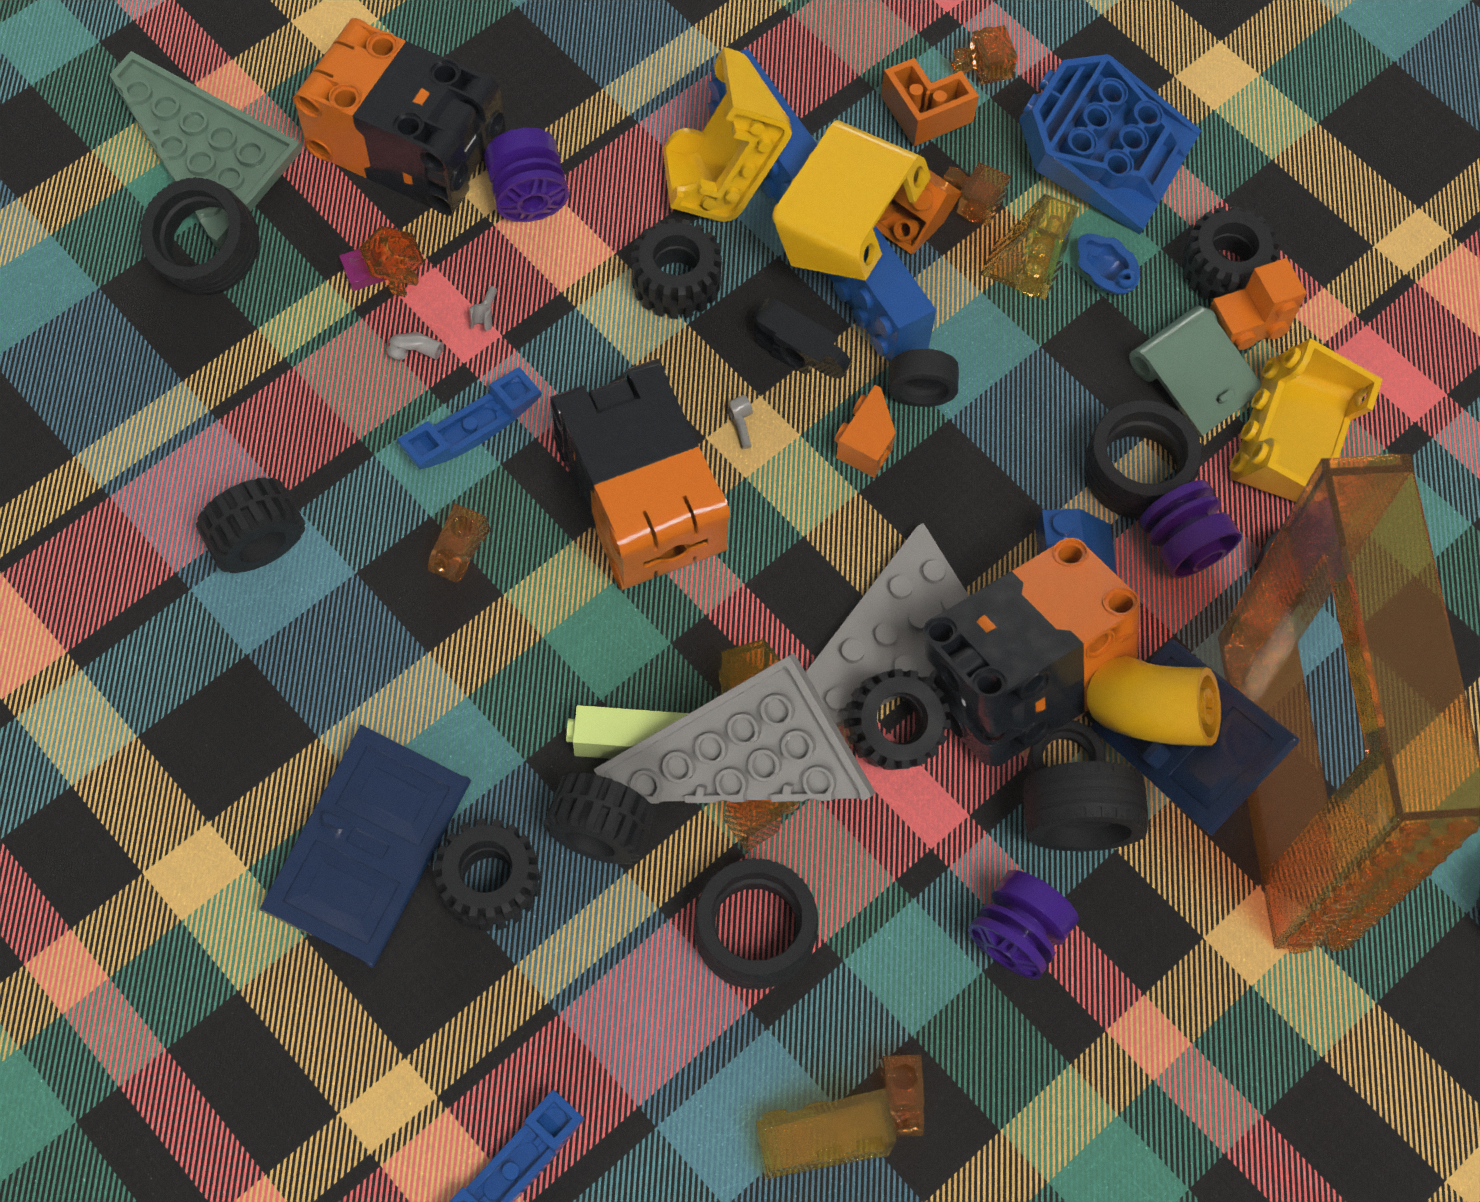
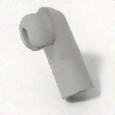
[387,332,444,360]

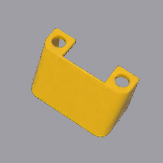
[772,120,931,281]
[1229,338,1383,512]

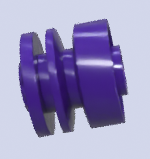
[484,127,569,222]
[1139,480,1242,579]
[968,869,1079,979]

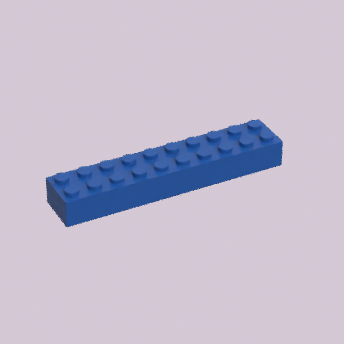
[708,48,936,363]

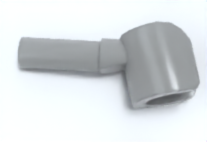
[470,286,497,331]
[728,395,753,449]

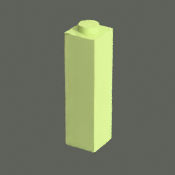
[566,705,689,759]

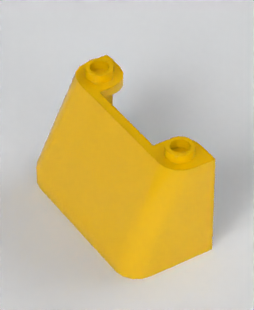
[662,47,792,222]

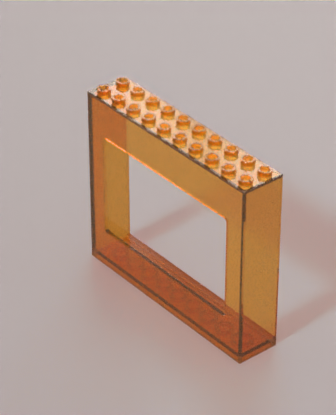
[1218,453,1480,954]

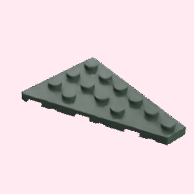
[110,51,302,248]

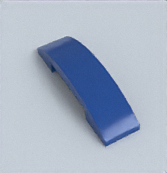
[397,367,541,469]
[449,1089,585,1202]

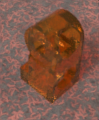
[428,503,490,583]
[879,1055,925,1137]

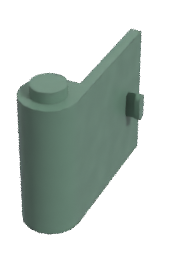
[1129,305,1262,438]

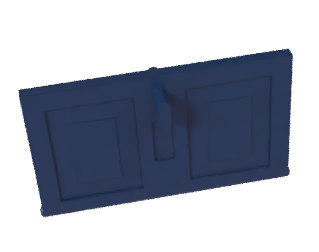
[1090,639,1300,836]
[259,725,471,968]

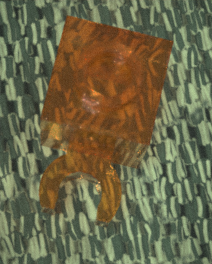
[951,25,1018,85]
[943,162,1011,227]
[359,226,425,297]
[724,800,800,852]

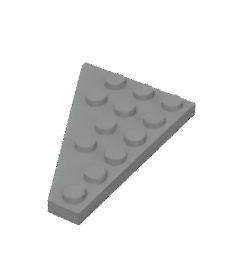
[806,523,969,727]
[594,653,876,804]

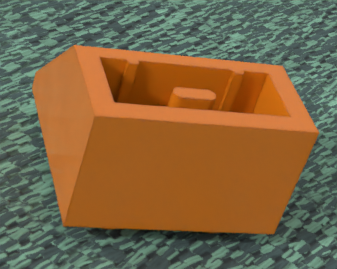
[876,170,962,254]

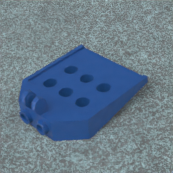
[1019,54,1202,235]

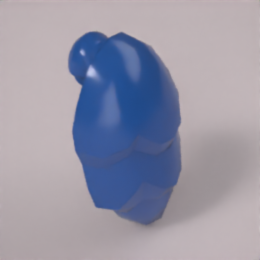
[1078,233,1140,295]

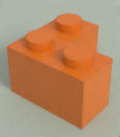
[881,58,979,146]
[1209,258,1307,350]

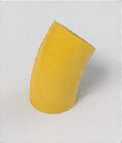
[1087,656,1221,746]

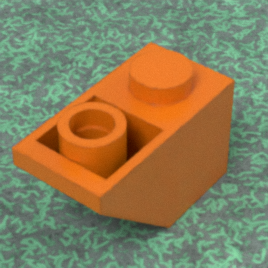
[834,385,896,478]

